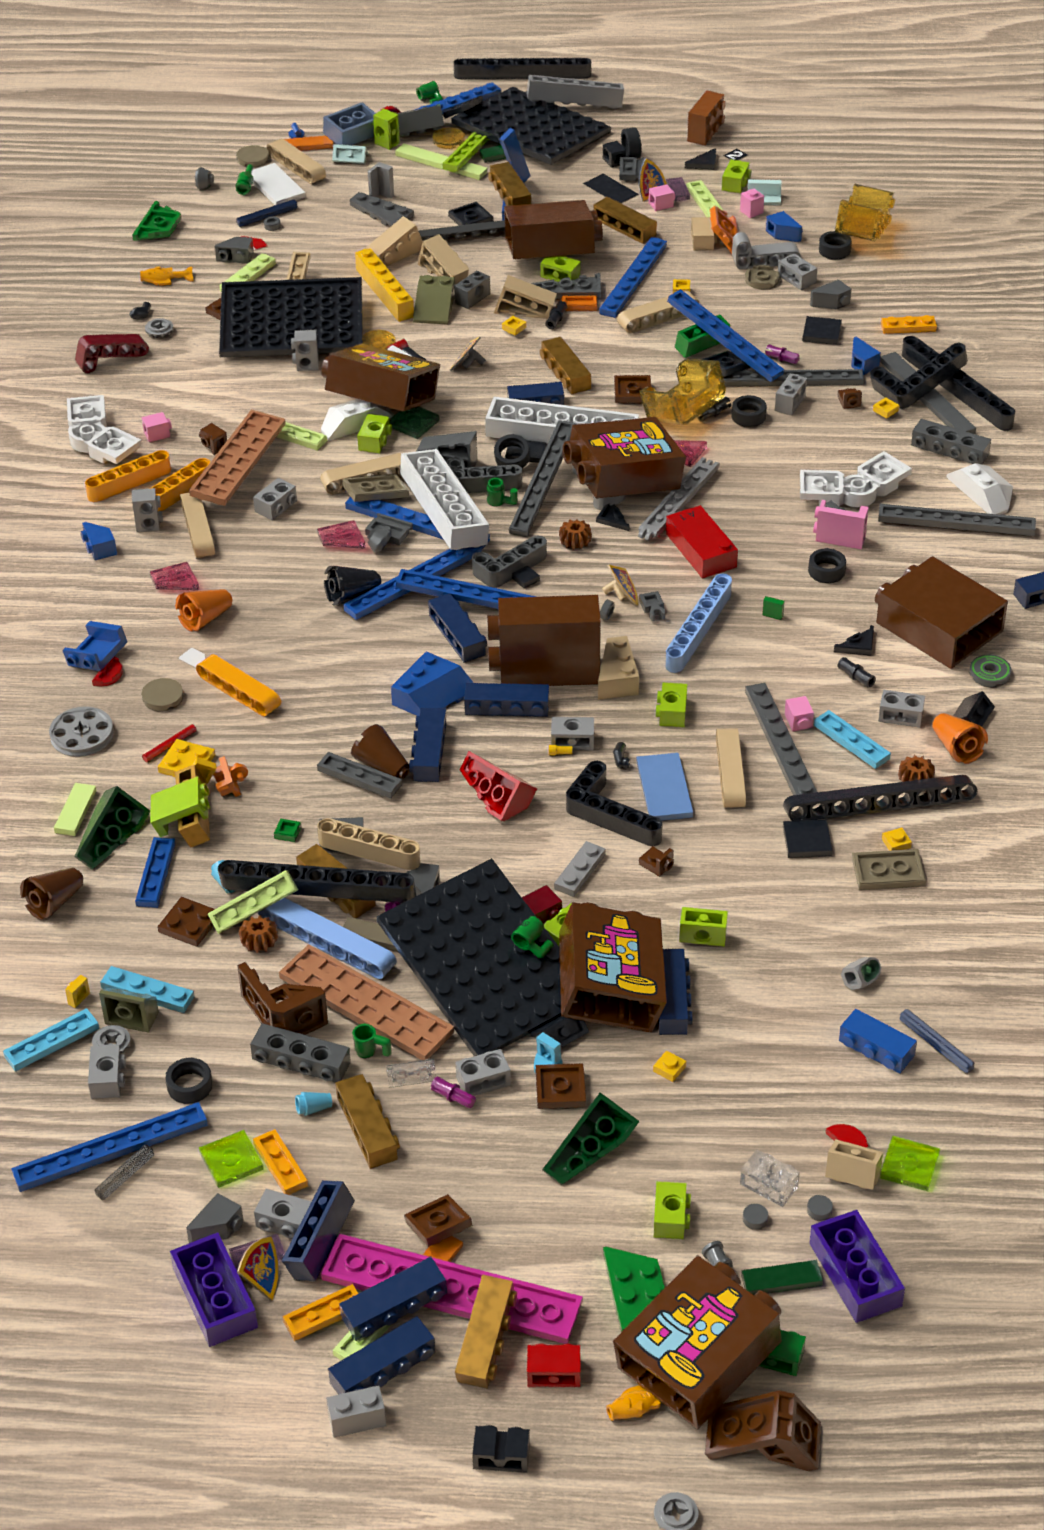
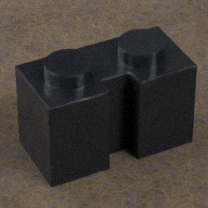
[472,1425,530,1473]

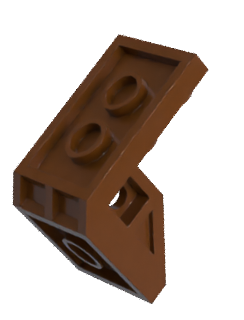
[237,962,328,1035]
[705,1390,821,1472]

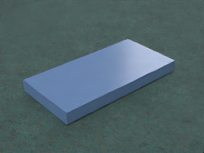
[636,753,693,821]

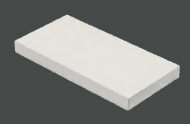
[252,163,306,205]

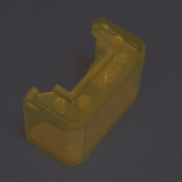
[835,184,896,242]
[640,359,726,425]

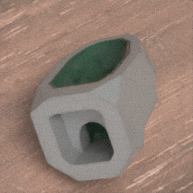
[841,957,882,990]

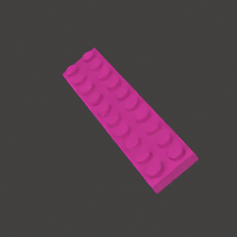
[321,1234,583,1344]

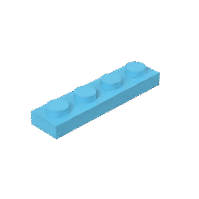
[814,710,891,769]
[100,966,194,1013]
[3,1008,99,1072]

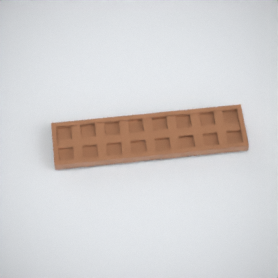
[189,409,285,506]
[279,944,454,1062]

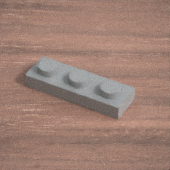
[554,841,606,897]

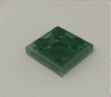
[389,406,440,439]

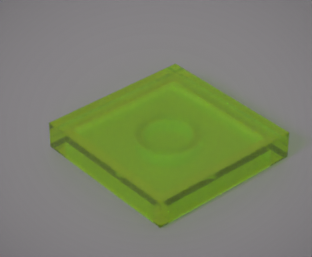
[199,1130,264,1188]
[880,1136,940,1191]

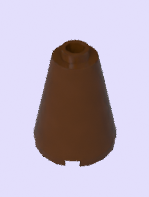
[351,724,409,779]
[20,868,84,920]

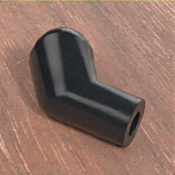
[129,302,151,319]
[613,742,630,769]

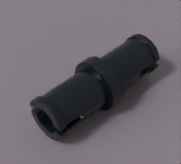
[545,301,567,329]
[696,397,732,422]
[837,657,876,688]

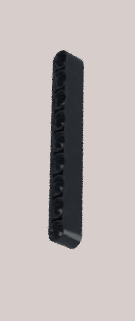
[453,58,592,79]
[902,336,1016,431]
[783,775,978,822]
[217,860,416,903]

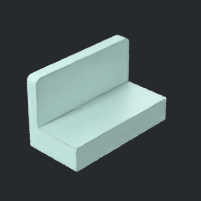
[332,144,368,164]
[748,180,782,205]

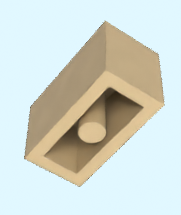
[691,217,717,251]
[825,1139,883,1190]

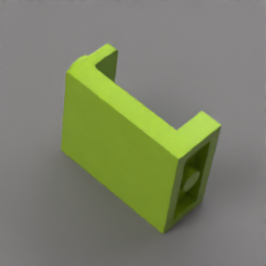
[150,776,210,838]

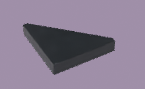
[685,148,716,170]
[596,503,630,531]
[834,625,874,656]

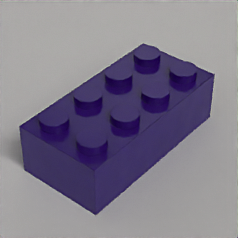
[809,1209,905,1323]
[170,1232,258,1347]

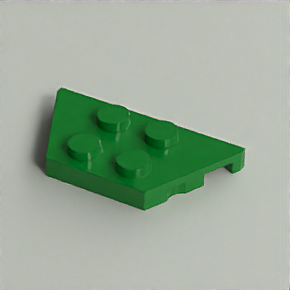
[132,201,182,241]
[603,1247,665,1332]

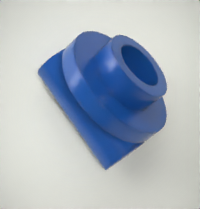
[288,123,305,138]

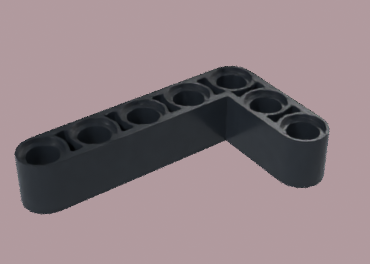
[870,343,968,409]
[566,760,663,846]

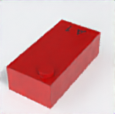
[666,505,738,579]

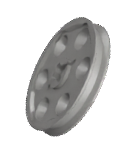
[49,707,114,757]

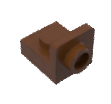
[837,388,862,409]
[639,846,674,877]

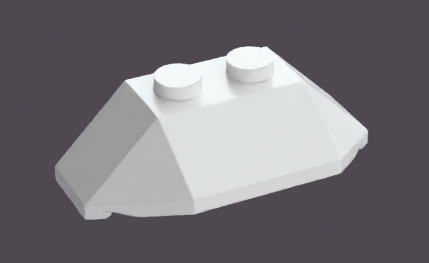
[321,399,396,441]
[946,463,1013,515]

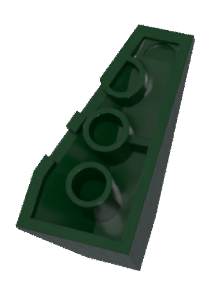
[74,786,151,869]
[542,1092,640,1185]

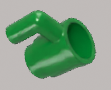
[416,81,443,104]
[236,164,254,195]
[486,478,518,507]
[511,916,554,958]
[352,1024,392,1058]

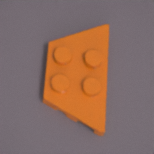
[710,206,738,253]

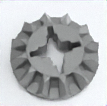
[145,318,173,338]
[92,1025,130,1053]
[654,1492,698,1530]

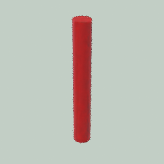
[142,724,197,762]

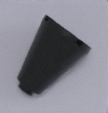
[324,565,382,606]

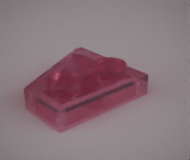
[674,440,707,467]
[317,520,366,549]
[150,562,199,591]

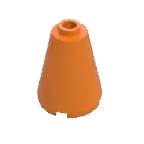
[175,589,233,631]
[932,713,988,764]

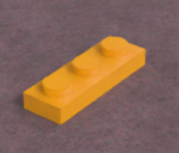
[881,315,937,334]
[253,1129,308,1195]
[282,1284,359,1341]

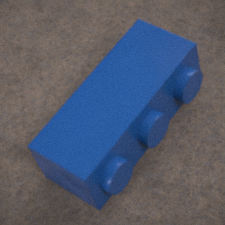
[839,1008,917,1074]

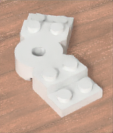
[67,395,142,464]
[800,451,912,507]

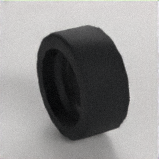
[621,127,642,159]
[819,231,852,260]
[731,395,767,427]
[494,434,530,468]
[808,548,847,583]
[166,1057,212,1104]

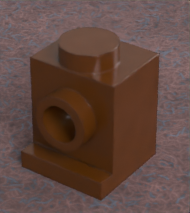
[199,423,227,455]

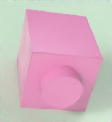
[649,184,675,211]
[740,189,764,218]
[142,412,172,442]
[785,696,814,732]

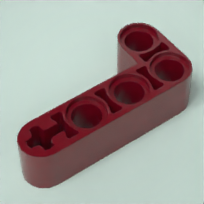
[75,334,149,374]

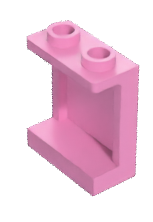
[813,500,869,549]

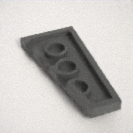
[350,192,414,226]
[531,273,601,299]

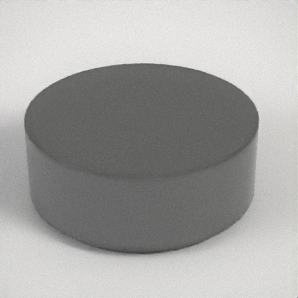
[264,217,281,231]
[600,599,615,620]
[807,1195,833,1221]
[743,1204,768,1229]

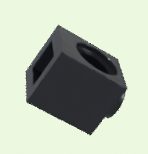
[603,141,626,168]

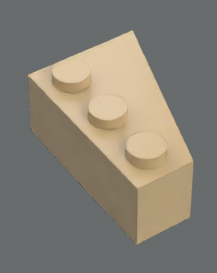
[366,216,423,266]
[418,234,469,285]
[494,275,557,319]
[598,636,639,700]

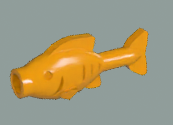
[140,266,194,286]
[606,1385,661,1421]

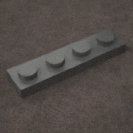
[317,752,402,799]

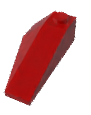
[459,751,538,821]

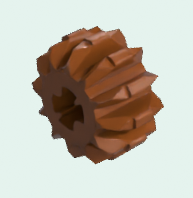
[559,519,592,550]
[898,754,935,782]
[239,915,278,953]

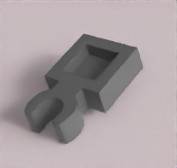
[639,591,665,621]

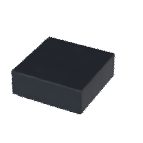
[512,566,540,588]

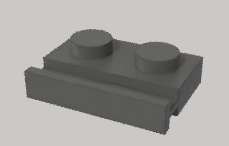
[619,157,644,181]
[365,513,413,545]

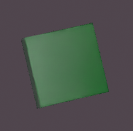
[762,596,785,620]
[274,818,302,842]

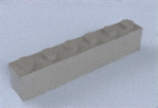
[527,75,624,109]

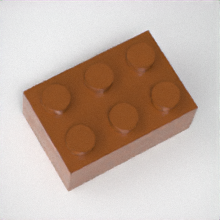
[687,90,726,145]

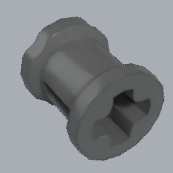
[702,1241,733,1268]

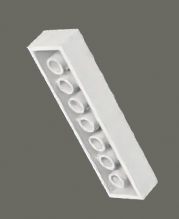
[485,397,639,444]
[400,449,489,550]

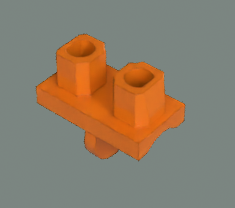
[213,756,248,797]

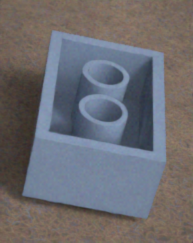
[323,102,376,145]

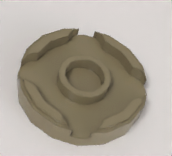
[236,145,269,167]
[745,265,780,289]
[141,678,184,711]

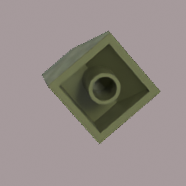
[99,988,159,1033]

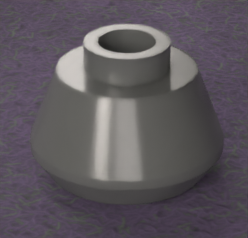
[195,167,214,190]
[367,528,392,553]

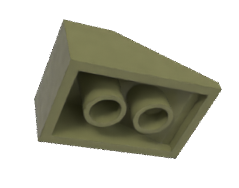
[413,275,455,325]

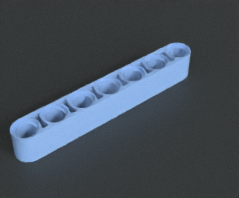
[665,574,732,673]
[258,898,397,979]

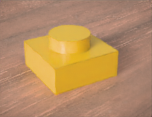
[673,279,690,293]
[502,316,527,336]
[873,397,900,419]
[192,757,217,784]
[882,827,912,851]
[65,975,90,1008]
[653,1050,686,1082]

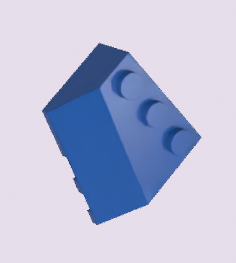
[391,651,474,716]

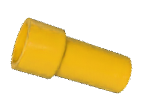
[549,745,572,755]

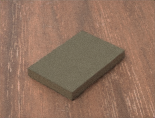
[342,474,409,502]
[852,849,926,890]

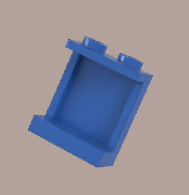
[62,621,128,671]

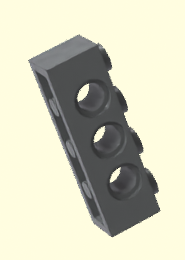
[911,419,991,465]
[250,1023,351,1082]

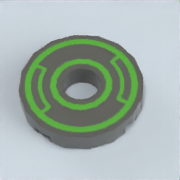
[969,654,1011,687]

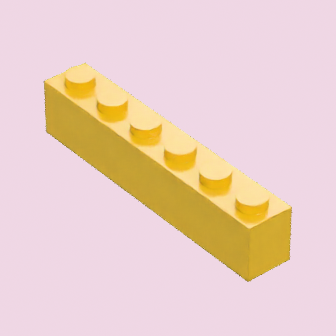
[355,248,414,322]

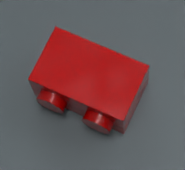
[527,1343,581,1387]

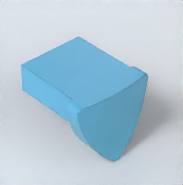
[534,1032,563,1074]

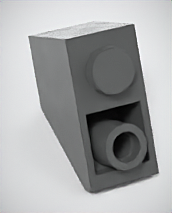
[215,237,254,263]

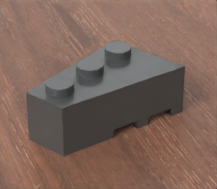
[397,104,444,137]
[416,431,478,468]

